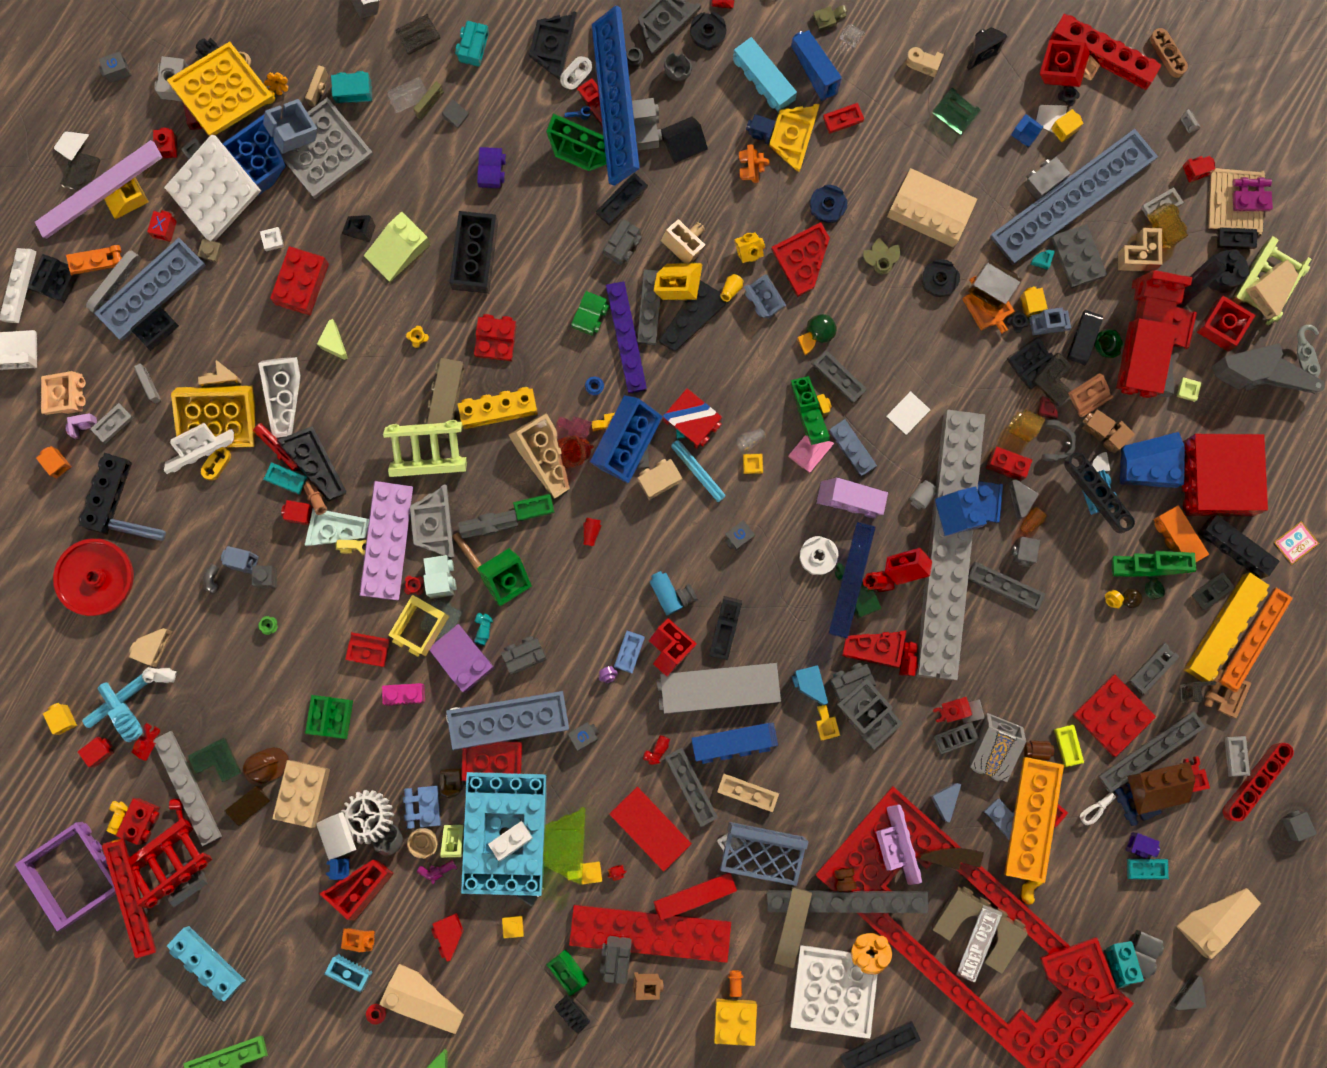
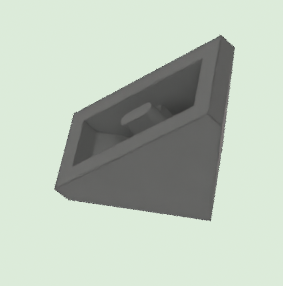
[1169,973,1206,1010]

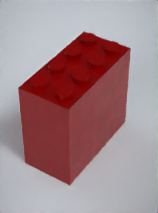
[1182,434,1268,517]

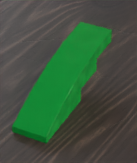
[1111,551,1196,577]

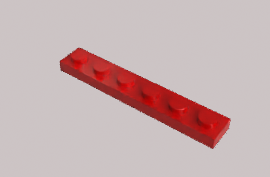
[102,838,156,959]

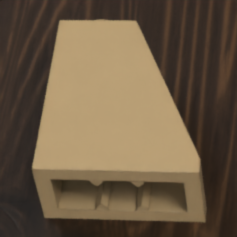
[1245,260,1299,320]

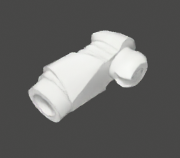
[142,666,177,683]

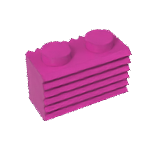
[382,683,425,706]

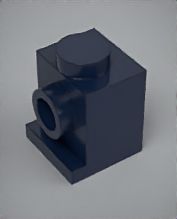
[746,114,776,145]

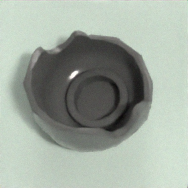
[664,52,692,81]
[373,824,403,856]

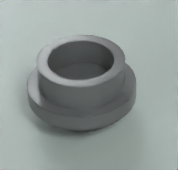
[626,47,643,66]

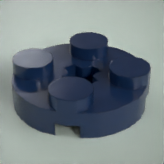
[810,185,848,223]

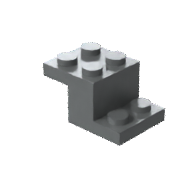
[837,678,903,750]

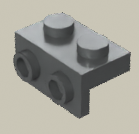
[159,858,208,907]

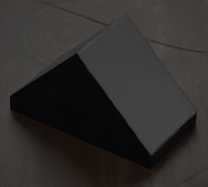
[342,215,376,243]

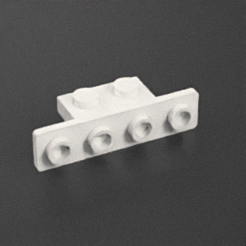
[164,423,234,474]

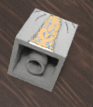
[970,713,1026,782]

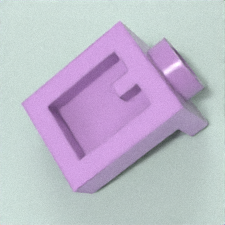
[66,413,97,439]

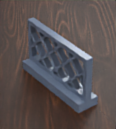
[720,822,809,886]

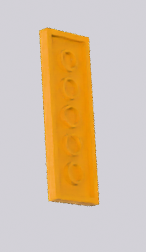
[1004,757,1064,883]

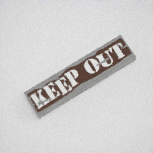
[956,905,1002,982]

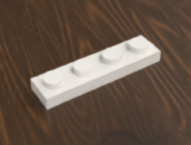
[0,248,36,323]

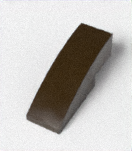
[917,847,984,870]

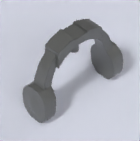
[1042,420,1076,462]

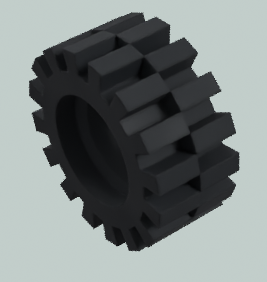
[555,995,590,1034]

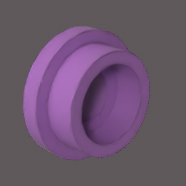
[599,666,618,683]

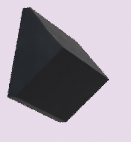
[661,116,708,164]

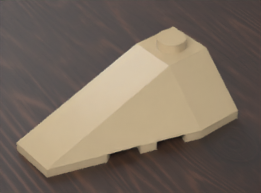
[1176,888,1261,959]
[379,964,464,1034]

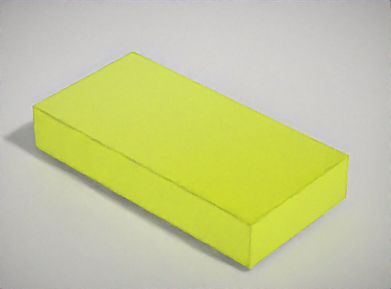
[1054,725,1084,767]

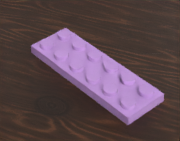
[359,481,413,601]

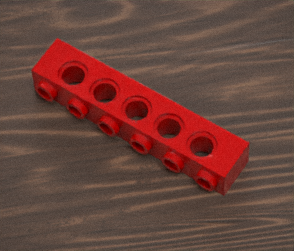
[1049,13,1161,90]

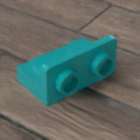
[1105,941,1144,989]

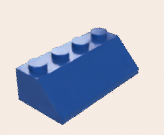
[590,395,663,483]

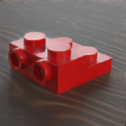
[474,314,517,361]

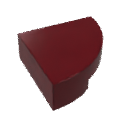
[1038,396,1058,419]

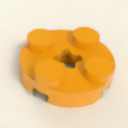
[851,933,892,975]

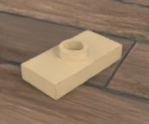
[305,65,328,107]

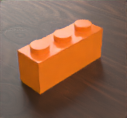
[1153,505,1209,562]

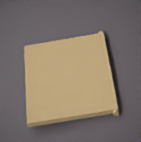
[1208,168,1265,235]

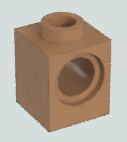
[1082,409,1116,441]

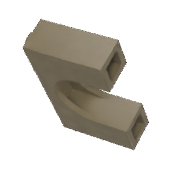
[932,886,1028,974]

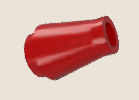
[583,518,602,546]

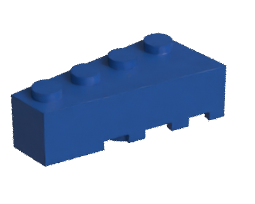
[692,723,778,764]

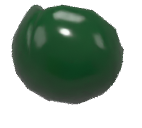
[806,314,837,343]
[1094,329,1124,358]

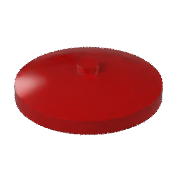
[53,539,134,616]

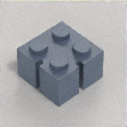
[263,99,317,154]

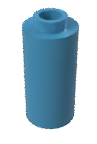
[649,571,683,616]

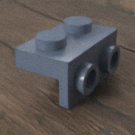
[744,274,786,319]

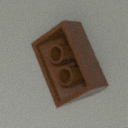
[1127,762,1195,815]

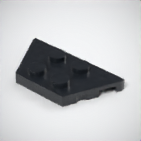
[529,11,577,80]

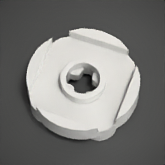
[799,536,838,575]

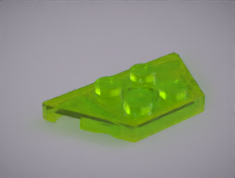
[543,807,586,885]

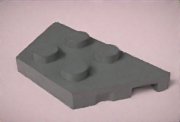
[638,0,701,56]

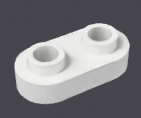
[560,56,592,89]

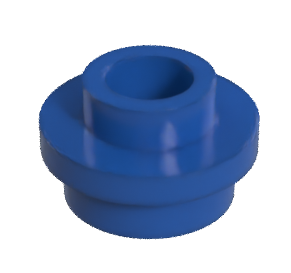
[585,376,604,395]

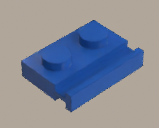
[977,481,1003,523]

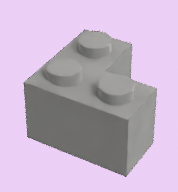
[632,98,662,151]

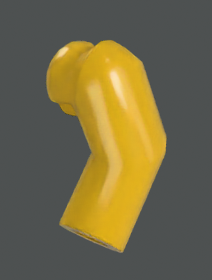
[1021,880,1043,905]

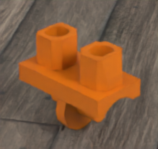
[739,144,769,183]

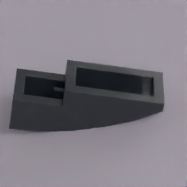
[709,596,742,660]

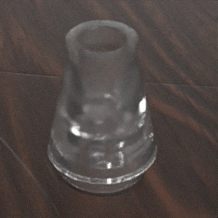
[736,428,765,452]

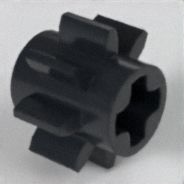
[195,38,219,59]

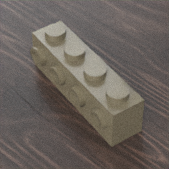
[424,358,465,439]

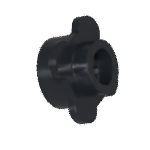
[1058,86,1080,106]
[1007,311,1030,333]

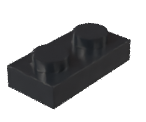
[1217,227,1257,249]

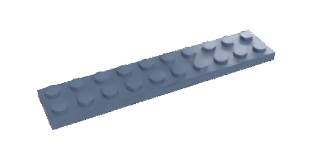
[990,129,1158,265]

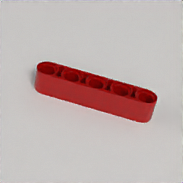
[1222,743,1294,822]

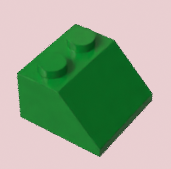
[477,548,532,606]

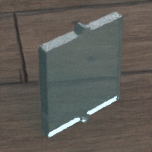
[419,598,463,639]

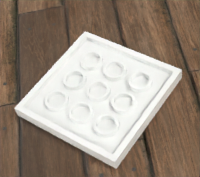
[164,135,261,242]
[790,945,878,1038]

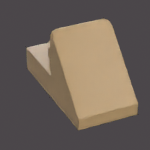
[198,360,241,387]

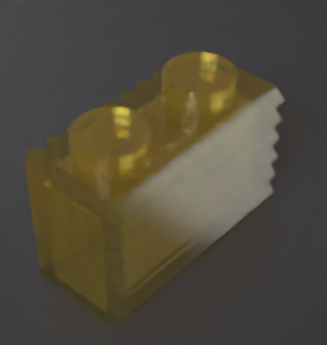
[1147,203,1188,248]
[1008,409,1045,442]

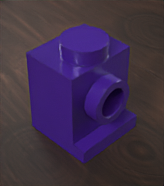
[1125,832,1160,858]

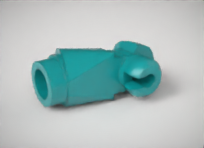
[474,613,493,646]

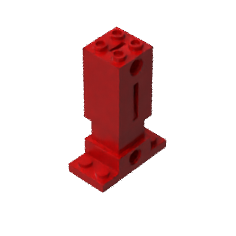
[1116,270,1192,398]

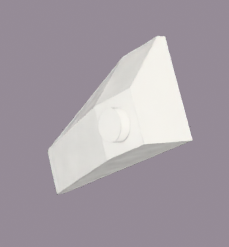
[258,357,301,438]

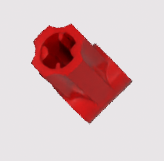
[863,571,895,592]

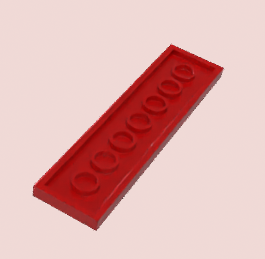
[569,905,731,963]

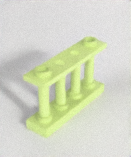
[1231,236,1311,326]
[383,420,467,477]

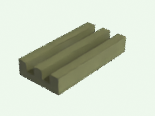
[414,81,444,120]

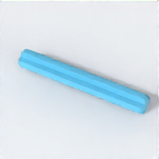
[671,440,725,502]
[82,674,148,728]

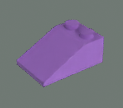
[430,624,495,693]

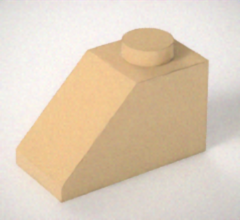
[129,628,172,667]

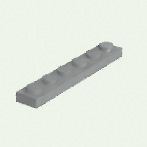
[153,731,222,846]

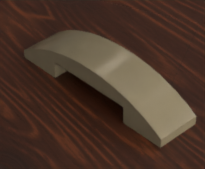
[774,888,812,968]

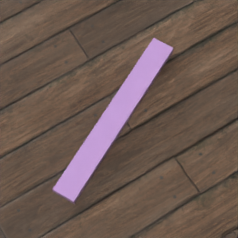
[35,140,162,239]

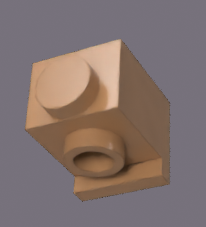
[1103,421,1135,453]
[633,972,663,1000]

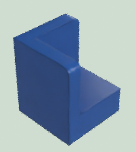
[1011,114,1043,147]

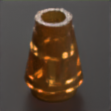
[1019,507,1047,535]

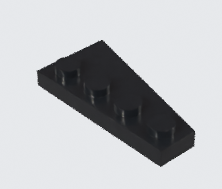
[659,280,731,352]
[277,426,346,502]

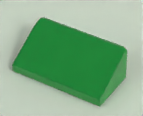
[546,949,589,996]

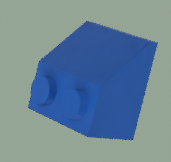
[934,486,987,536]

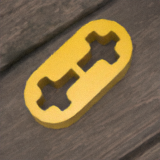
[201,447,231,481]

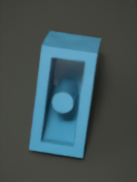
[792,665,828,705]

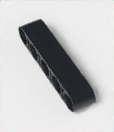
[1064,452,1135,534]

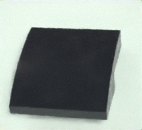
[28,254,78,303]
[1006,337,1061,390]

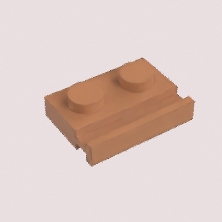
[1068,373,1113,417]

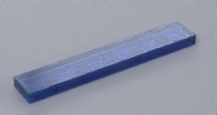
[828,522,876,639]

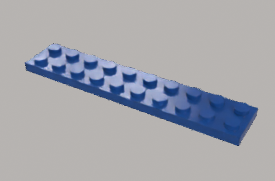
[592,5,640,186]

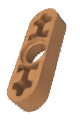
[1150,28,1188,78]

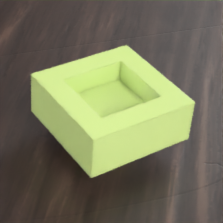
[1176,377,1201,402]

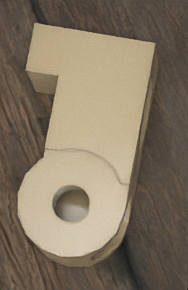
[906,47,944,77]

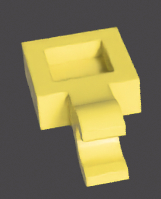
[336,540,366,555]

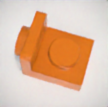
[341,928,375,952]

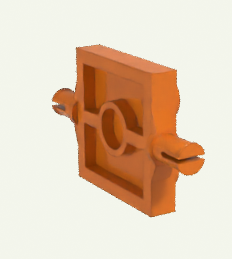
[962,276,1015,334]

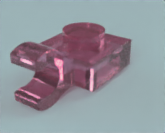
[557,416,592,441]

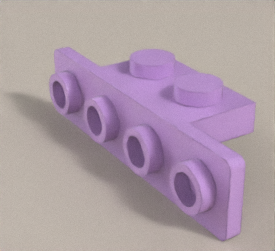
[876,805,922,885]

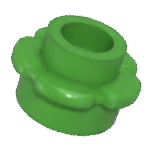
[258,616,278,635]

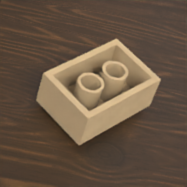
[272,760,330,828]

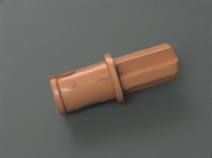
[303,481,327,515]

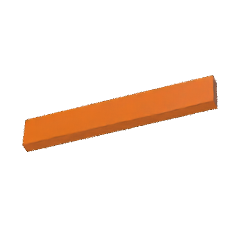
[1218,587,1293,692]

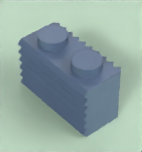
[221,546,259,574]

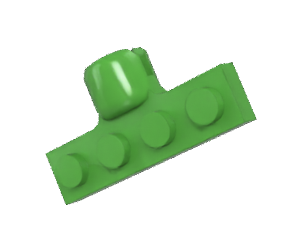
[183,1036,268,1068]

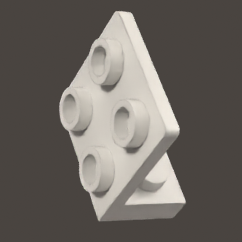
[0,330,37,370]

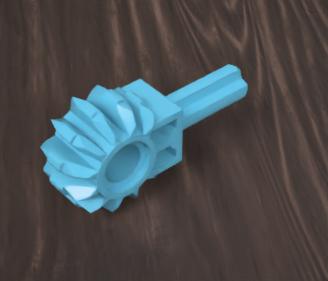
[98,682,143,742]

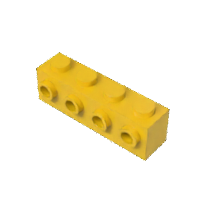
[457,387,538,429]

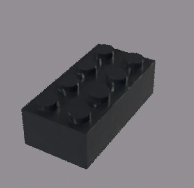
[449,211,498,294]

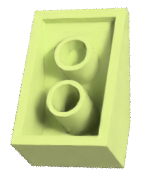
[364,212,431,282]

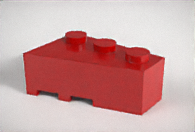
[319,860,394,921]

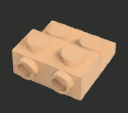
[41,371,86,415]

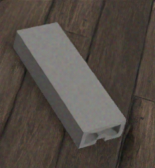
[657,663,781,714]

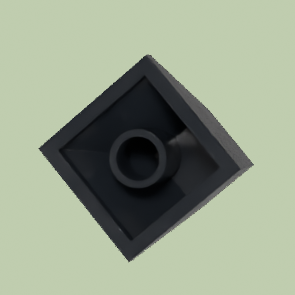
[967,27,1007,70]

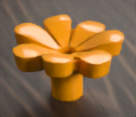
[264,72,288,95]

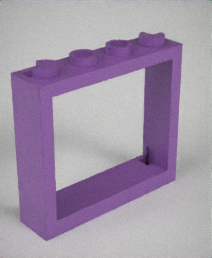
[15,822,116,931]

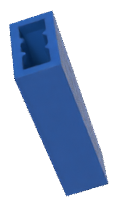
[791,30,842,101]

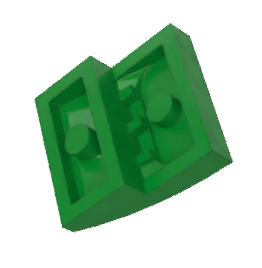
[305,695,353,739]

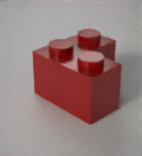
[648,618,697,677]

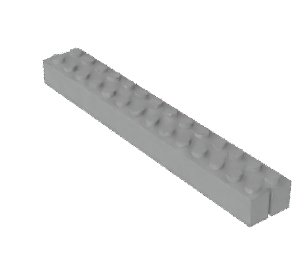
[915,410,985,681]

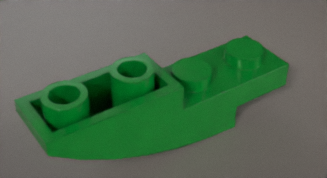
[791,376,830,445]

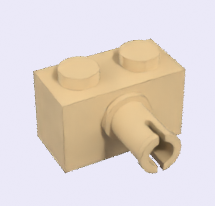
[661,219,705,263]

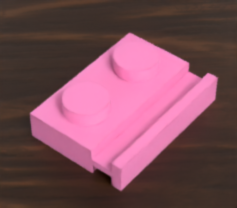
[788,435,834,474]

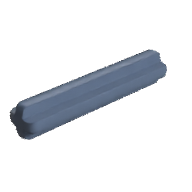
[108,519,166,541]

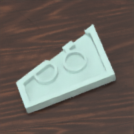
[305,508,369,546]

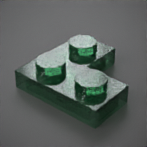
[188,738,242,782]

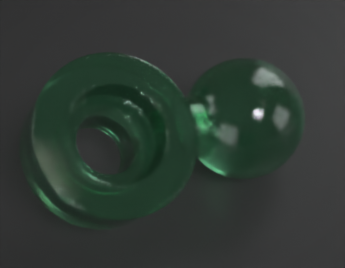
[1145,576,1165,600]

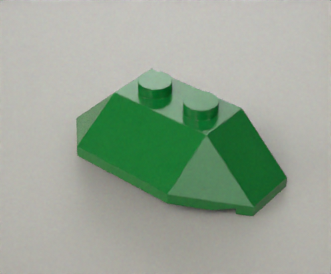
[546,113,607,171]

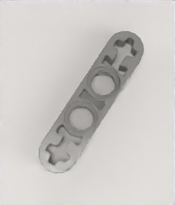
[86,250,141,313]

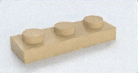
[717,774,779,812]

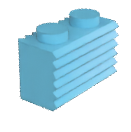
[325,954,372,992]

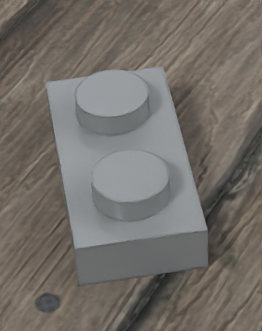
[1141,187,1184,223]
[91,403,134,444]

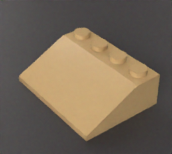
[887,168,977,248]

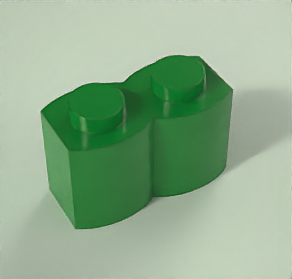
[571,291,609,336]

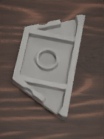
[410,485,455,558]

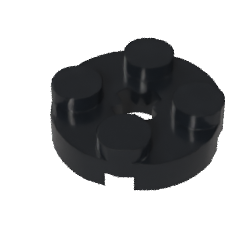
[690,12,727,51]
[921,259,960,297]

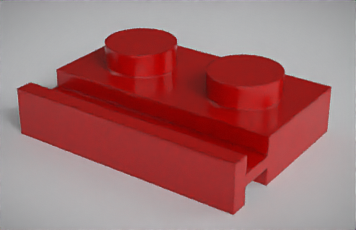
[1172,307,1197,349]
[345,632,390,668]

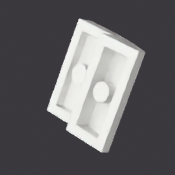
[316,812,356,861]

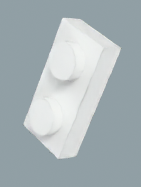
[488,821,533,861]

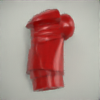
[643,735,670,765]

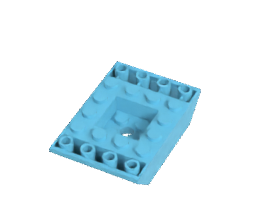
[461,772,547,896]

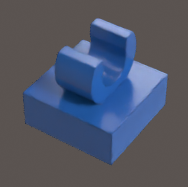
[326,858,350,880]

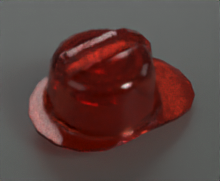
[557,435,594,468]

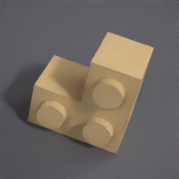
[1118,228,1162,272]

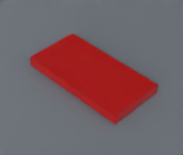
[609,786,692,872]

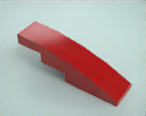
[653,872,737,921]

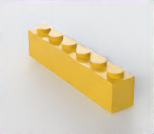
[1184,572,1269,683]

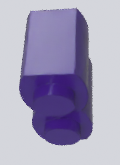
[477,147,506,189]

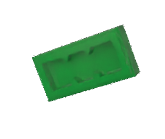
[513,494,555,522]

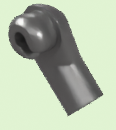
[203,564,220,593]

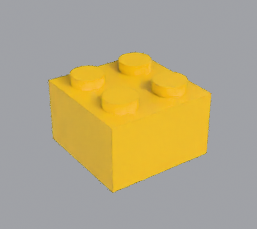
[714,999,757,1046]

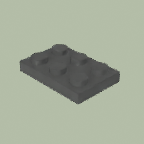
[1051,224,1107,288]

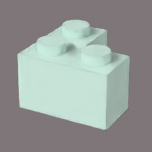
[424,555,457,599]

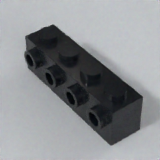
[79,453,132,535]
[1198,515,1280,579]

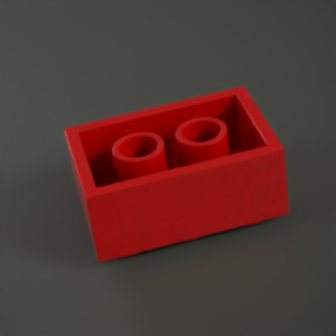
[270,246,329,316]

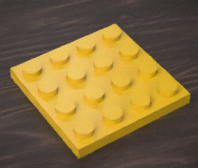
[167,42,274,136]

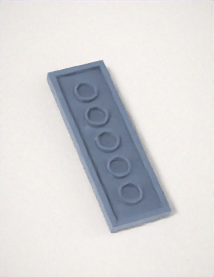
[94,238,206,341]
[446,691,569,750]

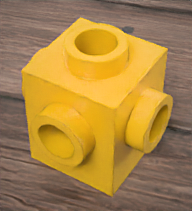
[734,232,765,263]

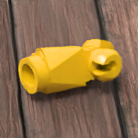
[106,801,128,835]

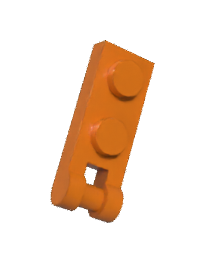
[66,245,122,275]

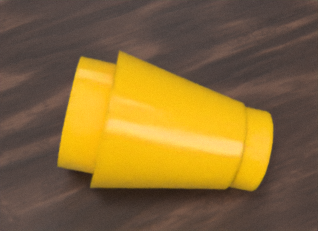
[720,274,743,302]

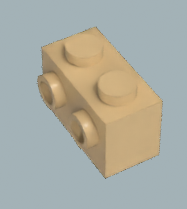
[638,459,682,500]

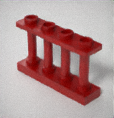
[129,818,212,909]

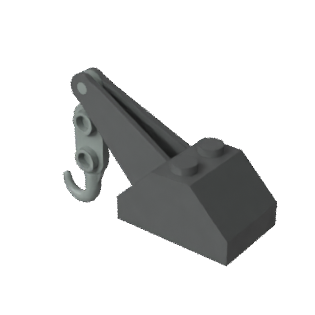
[1212,325,1325,394]

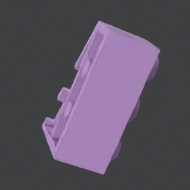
[817,478,888,518]

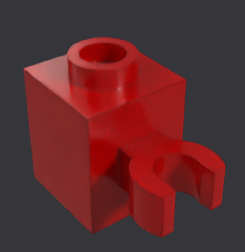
[933,696,972,723]

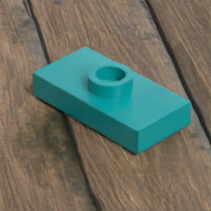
[263,462,307,495]
[1127,859,1169,880]

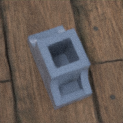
[1029,307,1071,336]

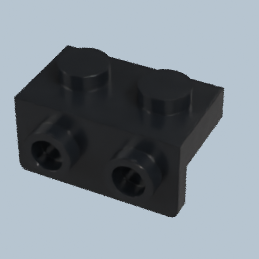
[130,305,179,351]

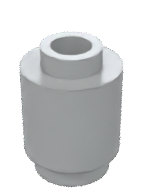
[910,480,937,510]

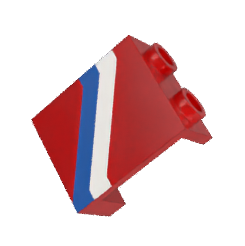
[662,388,722,449]

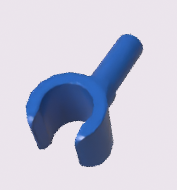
[565,106,591,120]

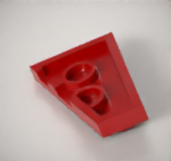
[842,630,906,669]

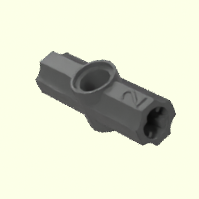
[458,510,518,539]

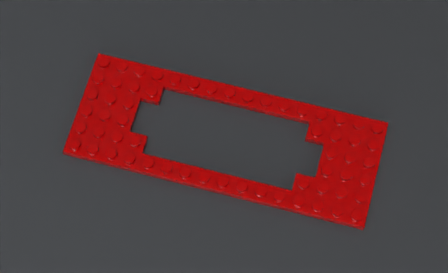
[815,786,1134,1068]

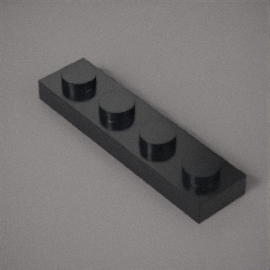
[840,1021,921,1068]

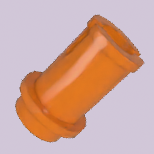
[728,970,743,997]

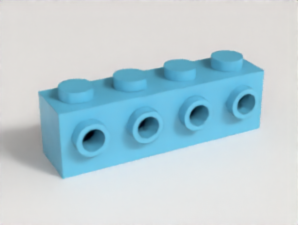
[733,37,797,113]
[167,926,246,1001]

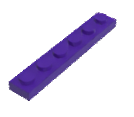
[606,281,647,394]

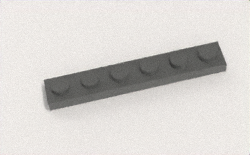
[1098,711,1206,793]

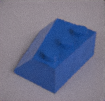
[223,115,285,196]
[1120,432,1185,488]

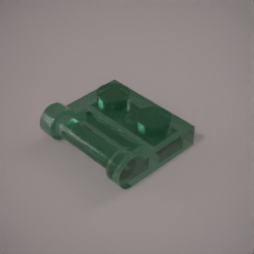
[932,87,982,135]

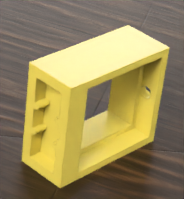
[389,595,449,657]

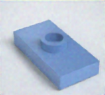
[614,631,645,673]

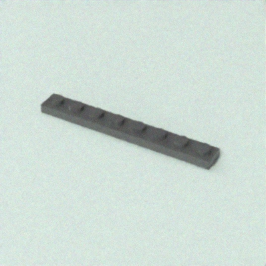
[767,890,928,913]

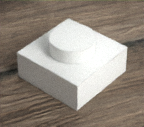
[260,227,284,251]

